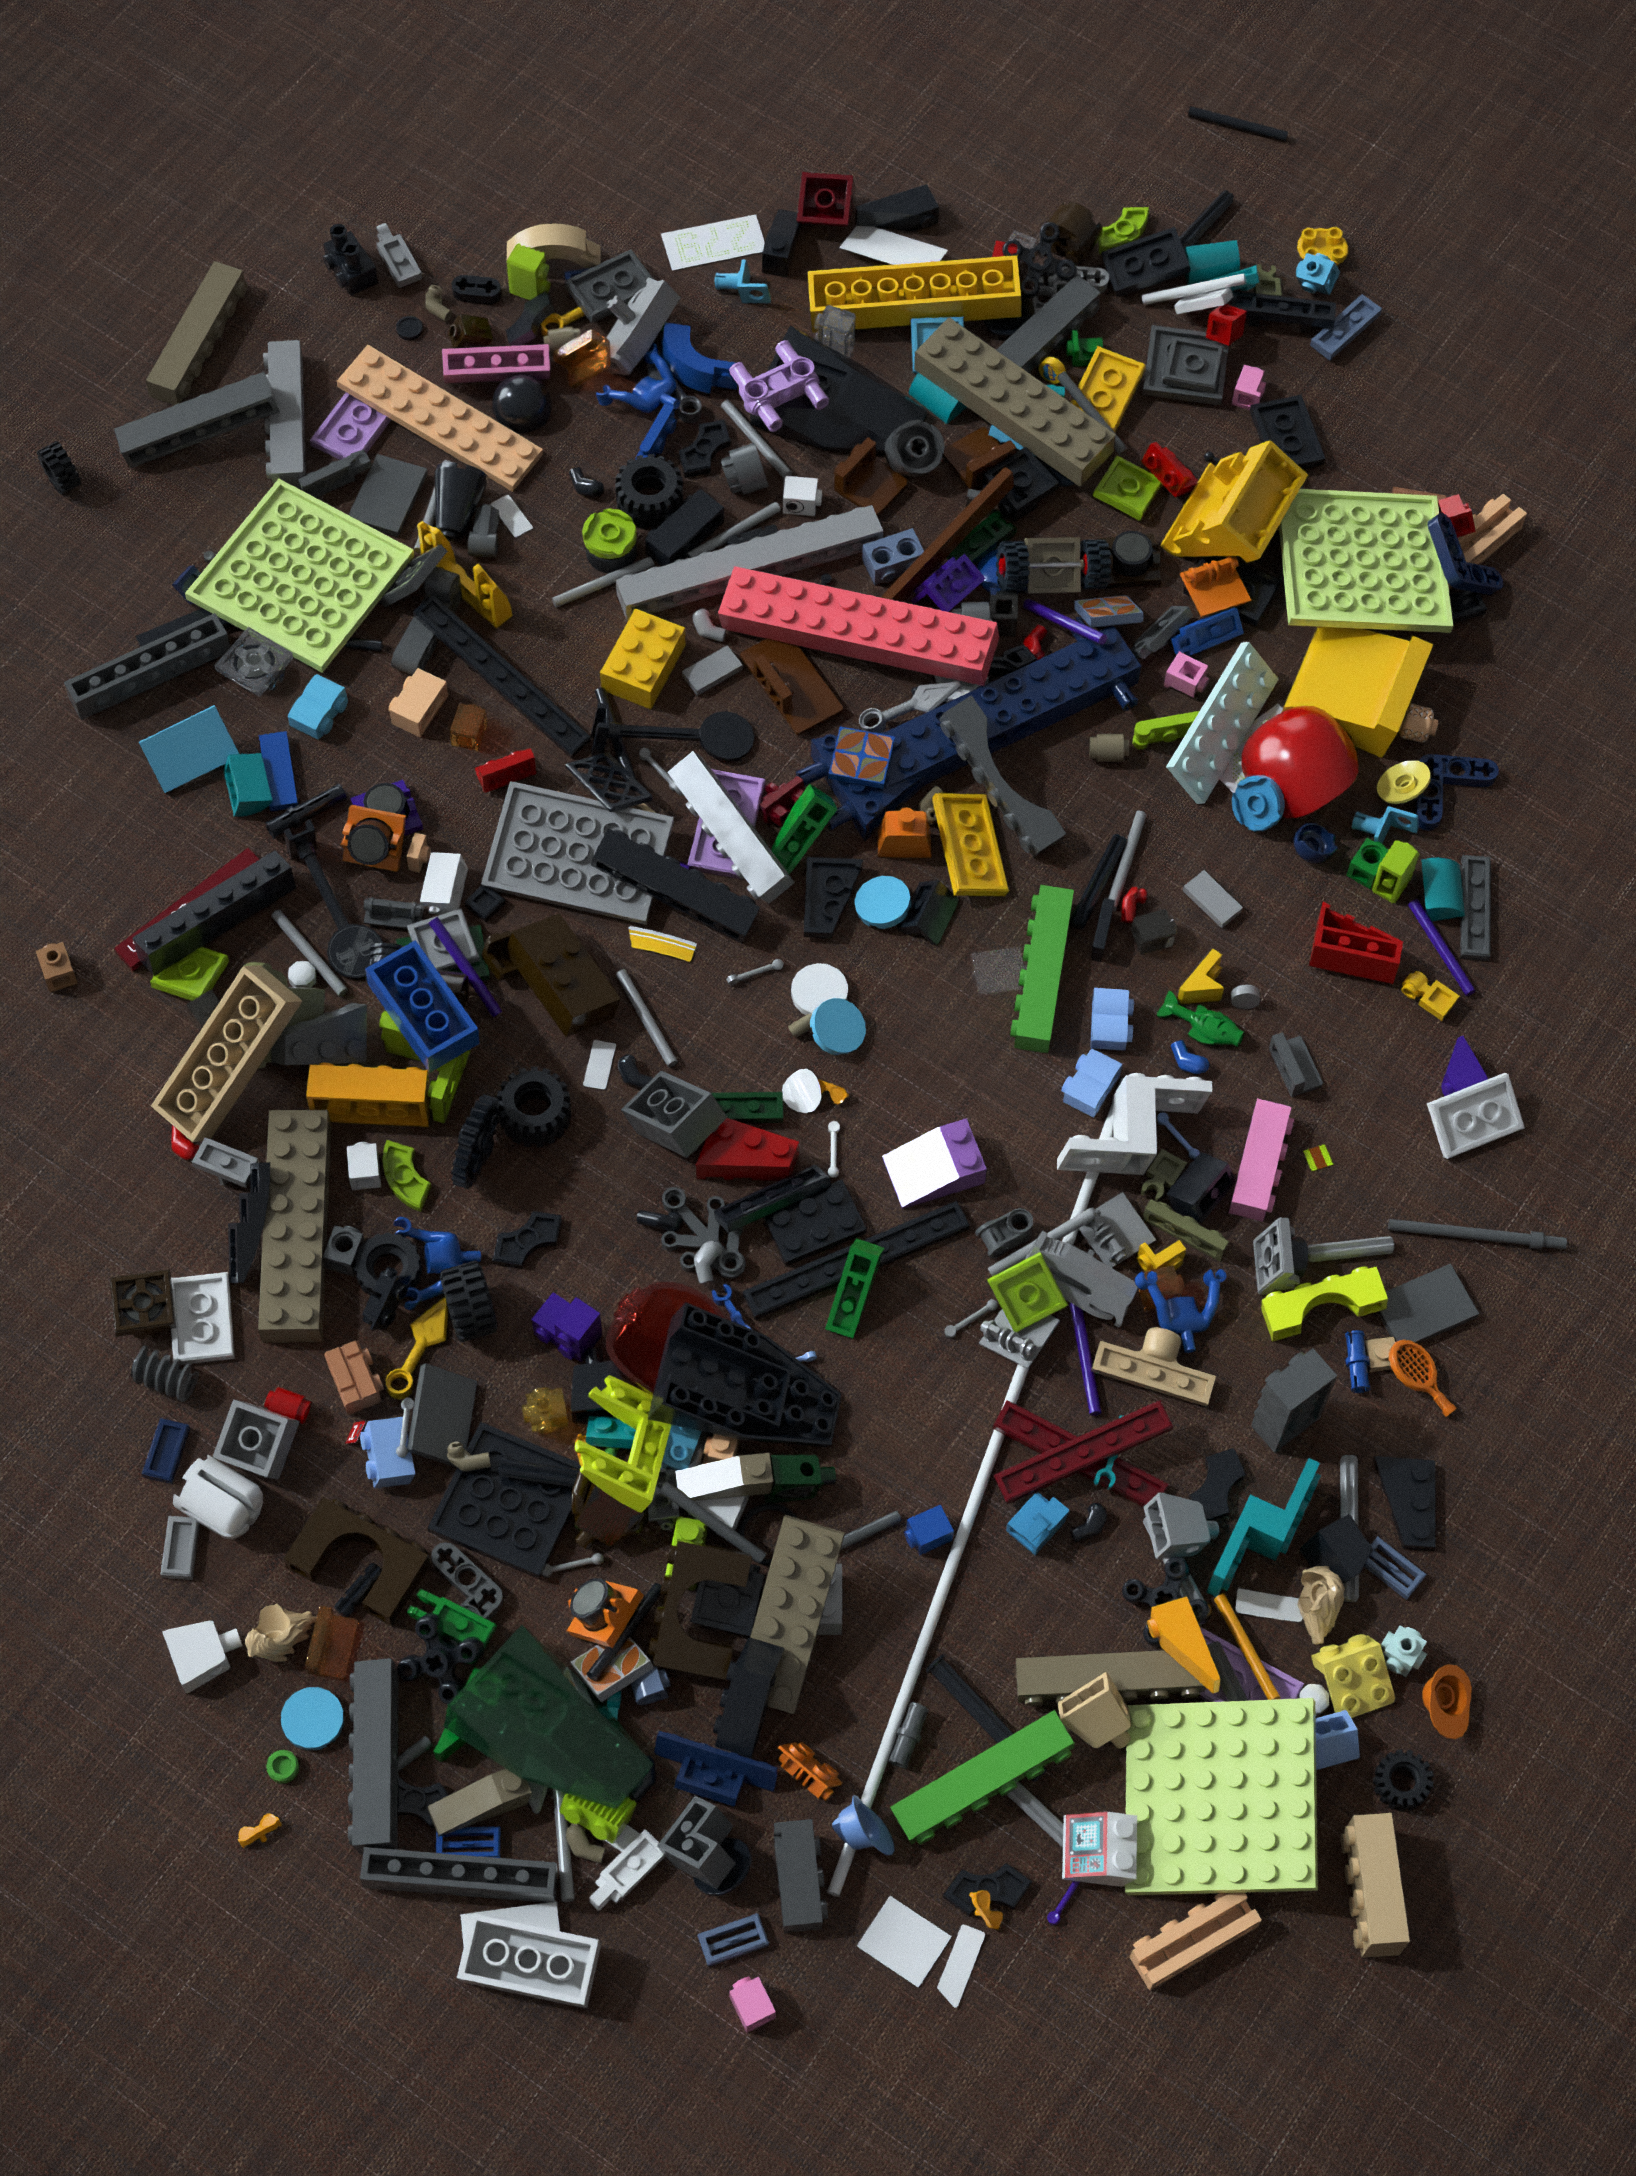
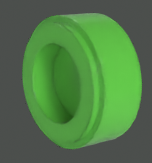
[266,1750,299,1784]

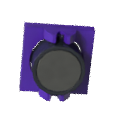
[350,780,423,836]

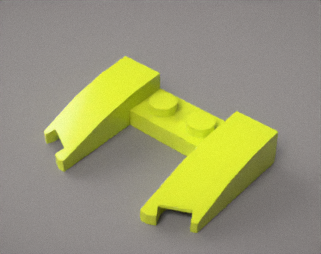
[575,1375,671,1513]

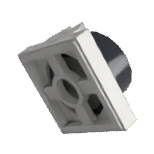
[1253,1217,1308,1295]

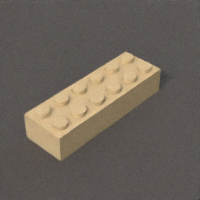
[151,965,303,1142]

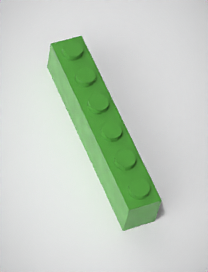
[1010,885,1074,1053]
[890,1710,1075,1845]

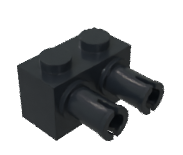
[322,224,378,296]

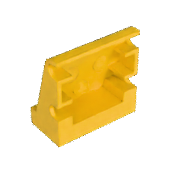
[1160,440,1308,563]
[1282,627,1433,758]

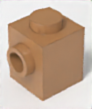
[36,942,78,992]

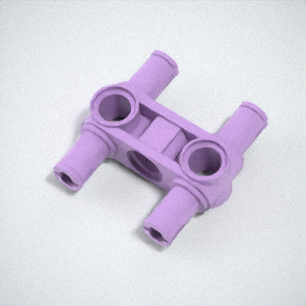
[729,340,829,432]

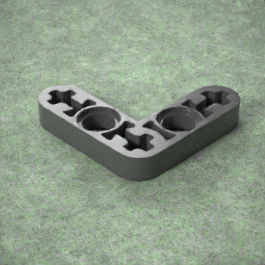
[431,1542,504,1646]

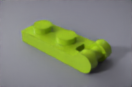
[1132,711,1200,749]

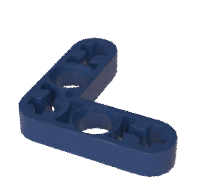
[1427,513,1504,595]
[1415,754,1499,831]

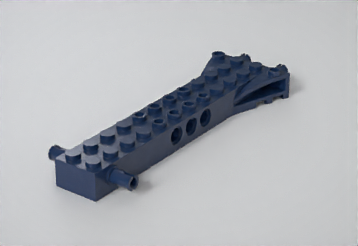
[796,617,1141,841]

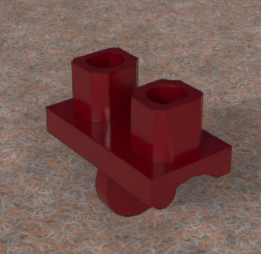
[760,776,805,827]

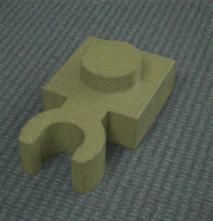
[1253,264,1282,296]
[1141,1149,1187,1203]

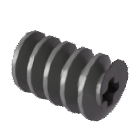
[131,1345,200,1402]

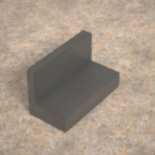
[1269,1032,1323,1097]

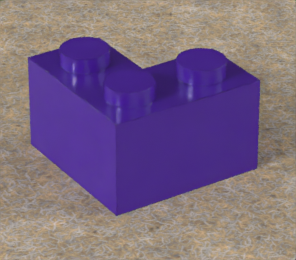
[531,1292,602,1362]

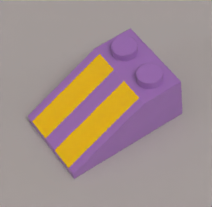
[882,1118,987,1209]

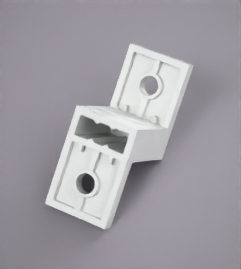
[1057,1073,1212,1175]

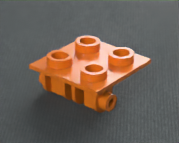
[1180,556,1252,618]
[778,1742,843,1801]

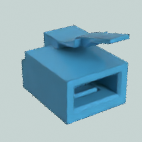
[1006,1492,1070,1555]

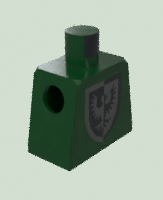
[764,1455,836,1503]

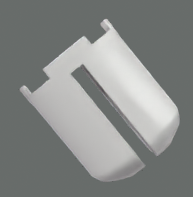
[173,1455,263,1539]

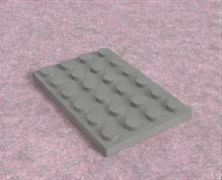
[481,781,674,925]

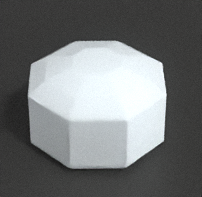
[288,961,316,988]
[1298,1684,1329,1716]

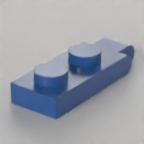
[635,404,677,460]
[1171,607,1244,655]

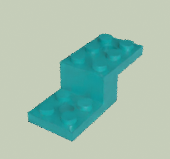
[1206,1458,1321,1597]

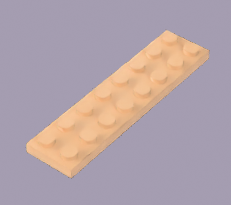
[337,345,543,492]

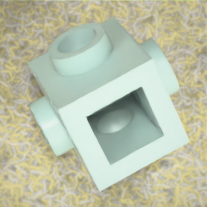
[1381,1625,1427,1677]

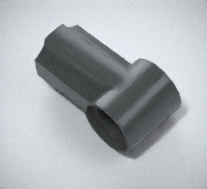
[468,504,500,558]

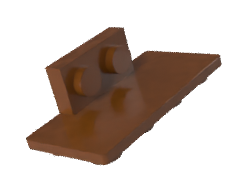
[740,639,843,736]

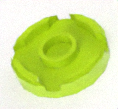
[582,508,637,559]

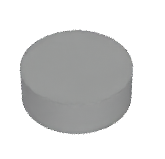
[1231,985,1260,1009]

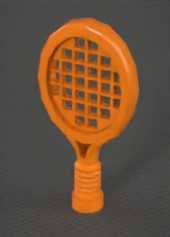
[1389,1339,1457,1417]

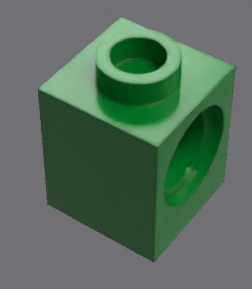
[1346,838,1388,890]

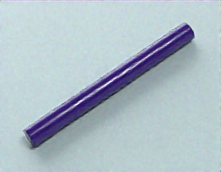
[1023,599,1107,645]
[1408,899,1476,996]
[428,917,503,1018]
[1070,1303,1101,1416]

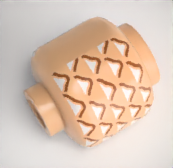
[1399,704,1438,743]

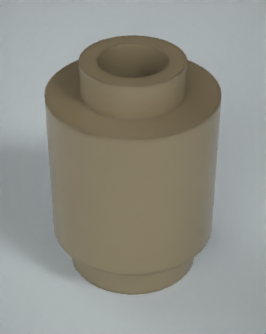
[543,327,582,357]
[1089,734,1129,762]

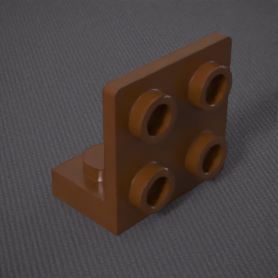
[942,427,1017,490]

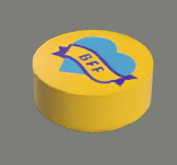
[1039,357,1066,384]

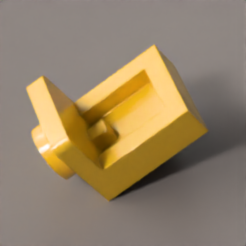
[1137,1240,1186,1276]

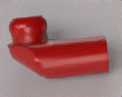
[1023,625,1047,661]
[1121,887,1147,923]
[171,1125,200,1160]

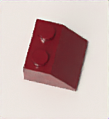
[797,172,856,226]

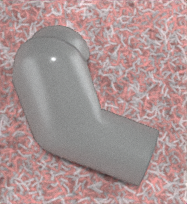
[693,609,727,642]
[694,1241,722,1284]

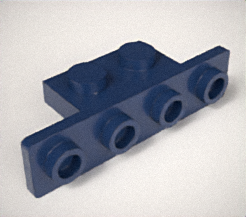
[654,1731,779,1807]

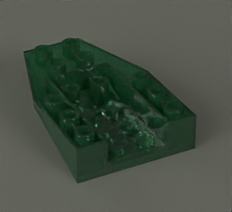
[444,1625,653,1809]

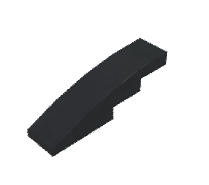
[228,1162,270,1283]

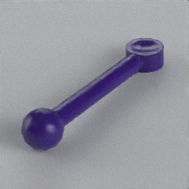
[1047,1881,1080,1925]

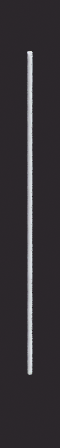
[827,1078,1124,1897]

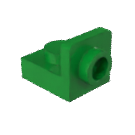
[1066,330,1103,367]

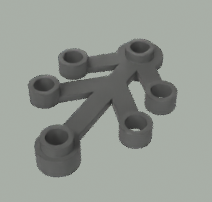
[661,1187,746,1279]

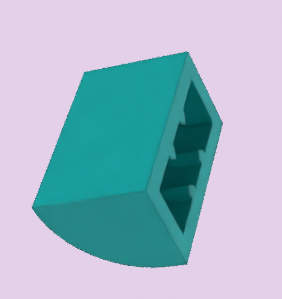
[1185,240,1240,285]
[909,372,967,424]
[223,753,272,817]
[1421,858,1465,921]

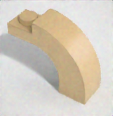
[507,224,601,268]

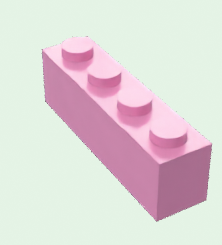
[442,344,550,384]
[1229,1098,1294,1222]

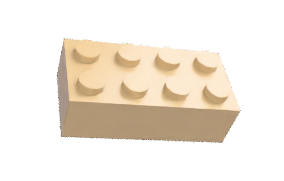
[1341,1813,1410,1958]

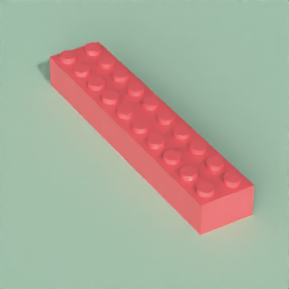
[718,566,999,686]

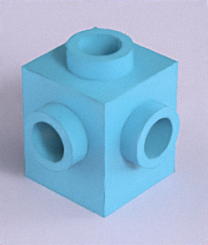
[1296,253,1340,295]

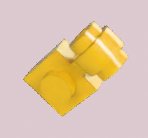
[1401,971,1460,1021]

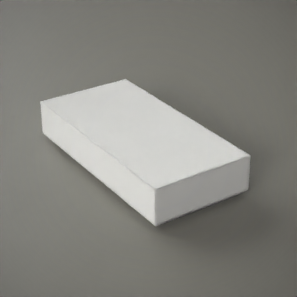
[1174,288,1233,314]

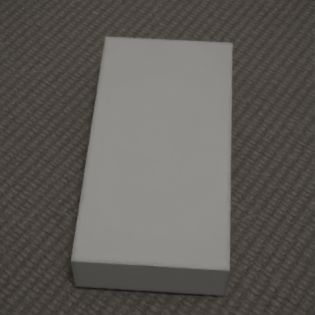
[682,645,743,696]
[1183,870,1243,928]
[160,1516,200,1580]

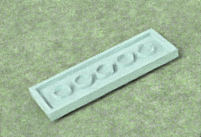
[1166,642,1279,804]

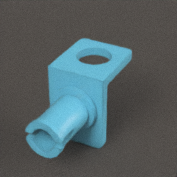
[715,259,771,303]
[1352,806,1419,844]

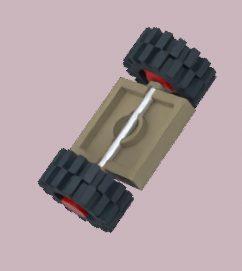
[996,537,1112,593]

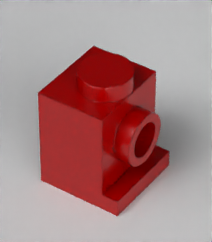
[1438,494,1476,537]

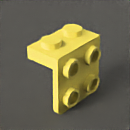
[1311,1634,1395,1718]

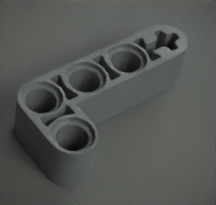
[391,566,462,675]

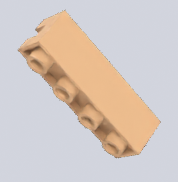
[1448,494,1527,590]
[1130,1893,1262,1991]

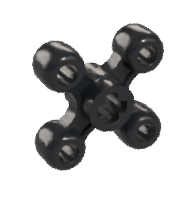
[1002,222,1077,299]
[1122,1556,1212,1647]
[397,1613,485,1705]

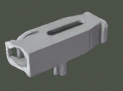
[596,277,681,375]
[1025,1231,1138,1327]

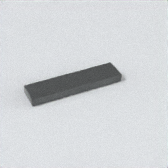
[1460,855,1491,961]

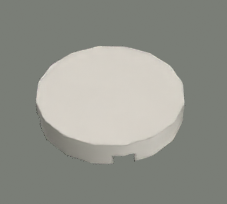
[791,963,848,1015]

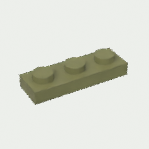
[1142,1199,1229,1262]

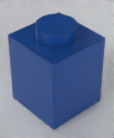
[904,1504,954,1555]

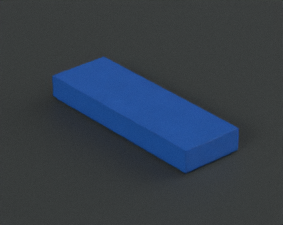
[259,731,298,812]

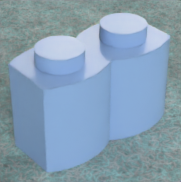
[1091,988,1134,1050]
[1061,1049,1122,1118]

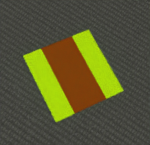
[1303,1144,1333,1171]

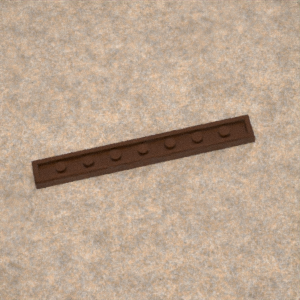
[881,467,1014,602]

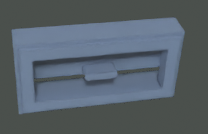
[1364,1536,1427,1600]
[697,1913,769,1967]

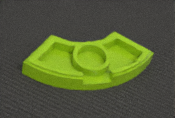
[1098,207,1149,254]
[383,1140,432,1212]

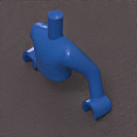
[596,343,680,413]
[393,1217,481,1310]
[1135,1269,1226,1353]

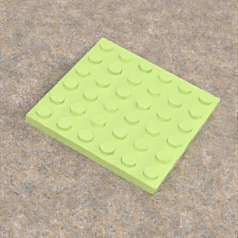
[185,479,415,673]
[1279,489,1453,633]
[1125,1698,1318,1895]

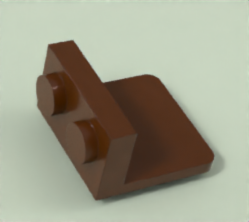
[834,438,907,516]

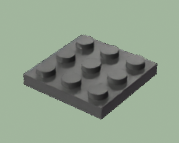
[1142,325,1229,405]

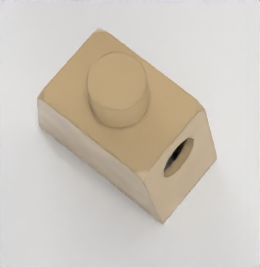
[1058,1672,1131,1749]

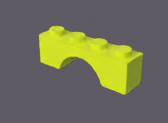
[1261,1266,1388,1342]

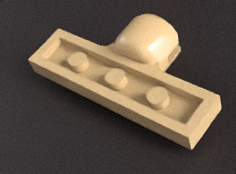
[1091,1327,1216,1407]

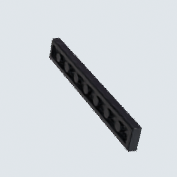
[413,594,591,759]
[743,1201,970,1320]

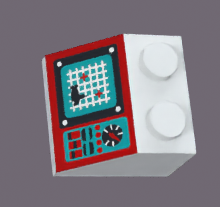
[1062,1812,1137,1887]

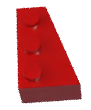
[1309,902,1403,984]
[696,1118,799,1181]

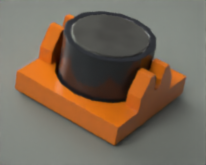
[341,805,406,872]
[566,1578,644,1648]

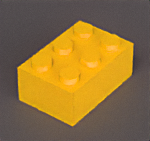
[600,608,686,709]

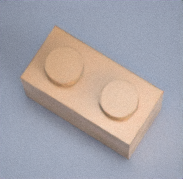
[389,668,448,738]

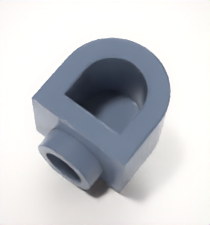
[630,1666,671,1705]

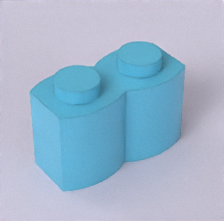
[287,674,348,740]

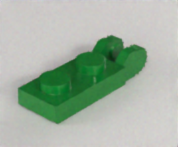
[407,1589,497,1649]

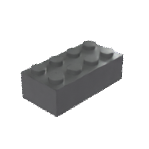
[1251,1348,1337,1453]

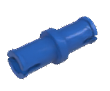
[1345,1330,1371,1393]

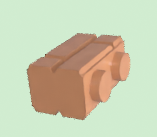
[324,1340,384,1415]

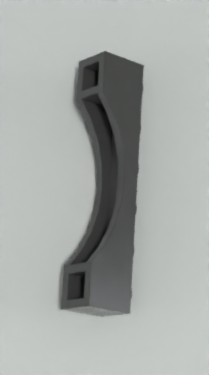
[939,695,1066,858]

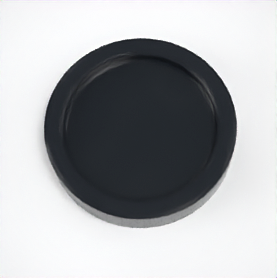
[396,316,423,340]

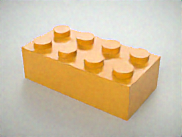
[306,1062,431,1127]

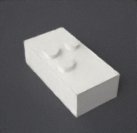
[457,1913,601,2009]

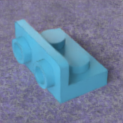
[660,1425,702,1471]

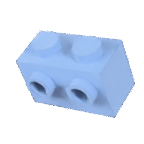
[360,1417,415,1489]

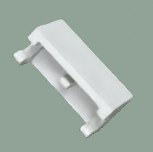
[420,853,468,915]

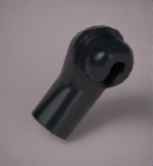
[618,1054,653,1089]
[637,1210,683,1232]

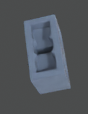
[862,528,924,585]

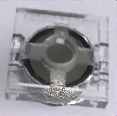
[215,627,293,697]

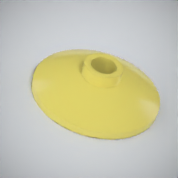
[1377,760,1431,804]

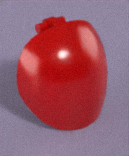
[1241,706,1358,818]

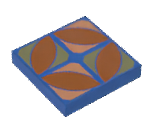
[828,726,895,789]

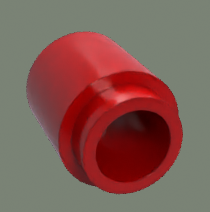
[264,1387,312,1424]

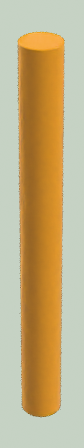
[1214,1594,1281,1700]

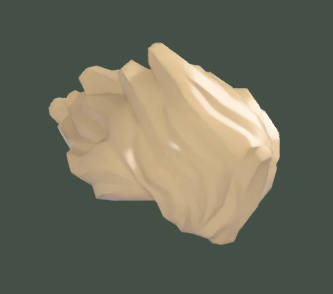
[1297,1566,1345,1645]
[245,1604,318,1662]

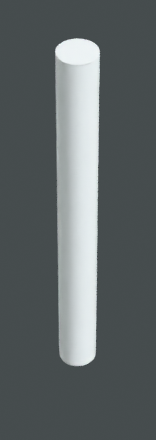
[1142,273,1246,305]

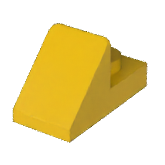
[1177,949,1224,1004]

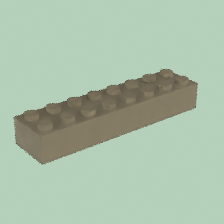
[914,317,1116,487]
[258,1110,332,1343]

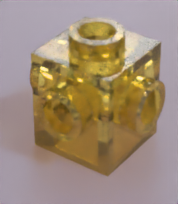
[522,1387,568,1434]

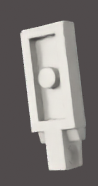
[589,1829,665,1911]

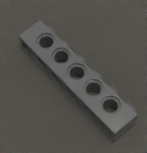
[64,613,231,720]

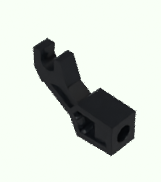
[988,644,1037,676]

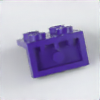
[910,554,986,612]

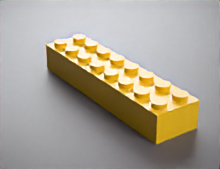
[808,256,1021,333]

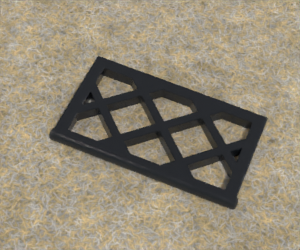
[565,752,652,813]

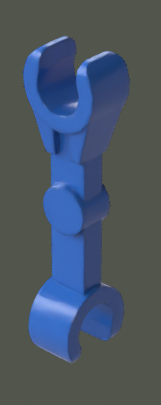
[712,1284,751,1329]

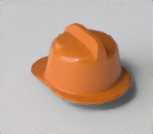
[1422,1664,1472,1739]

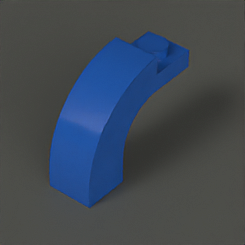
[661,322,737,393]

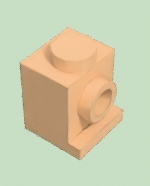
[702,1434,739,1465]

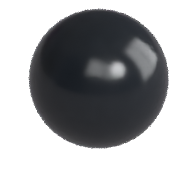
[492,374,552,433]

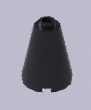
[435,462,488,541]

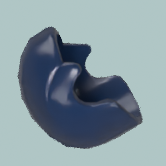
[1294,823,1338,864]

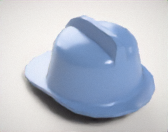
[832,1795,894,1855]

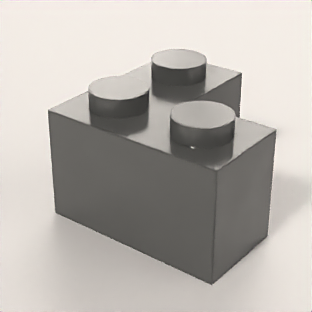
[657,1795,736,1889]

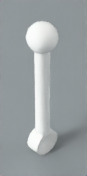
[828,1121,840,1178]

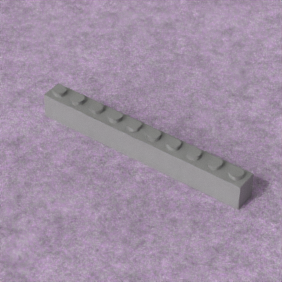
[616,505,883,621]

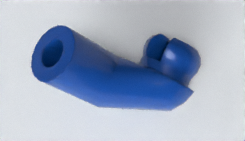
[1171,1040,1209,1074]

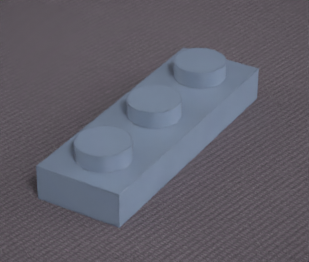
[1310,294,1382,360]

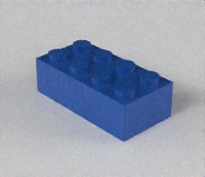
[365,940,480,1073]

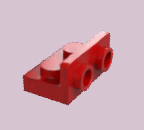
[1141,442,1199,497]
[475,748,536,793]

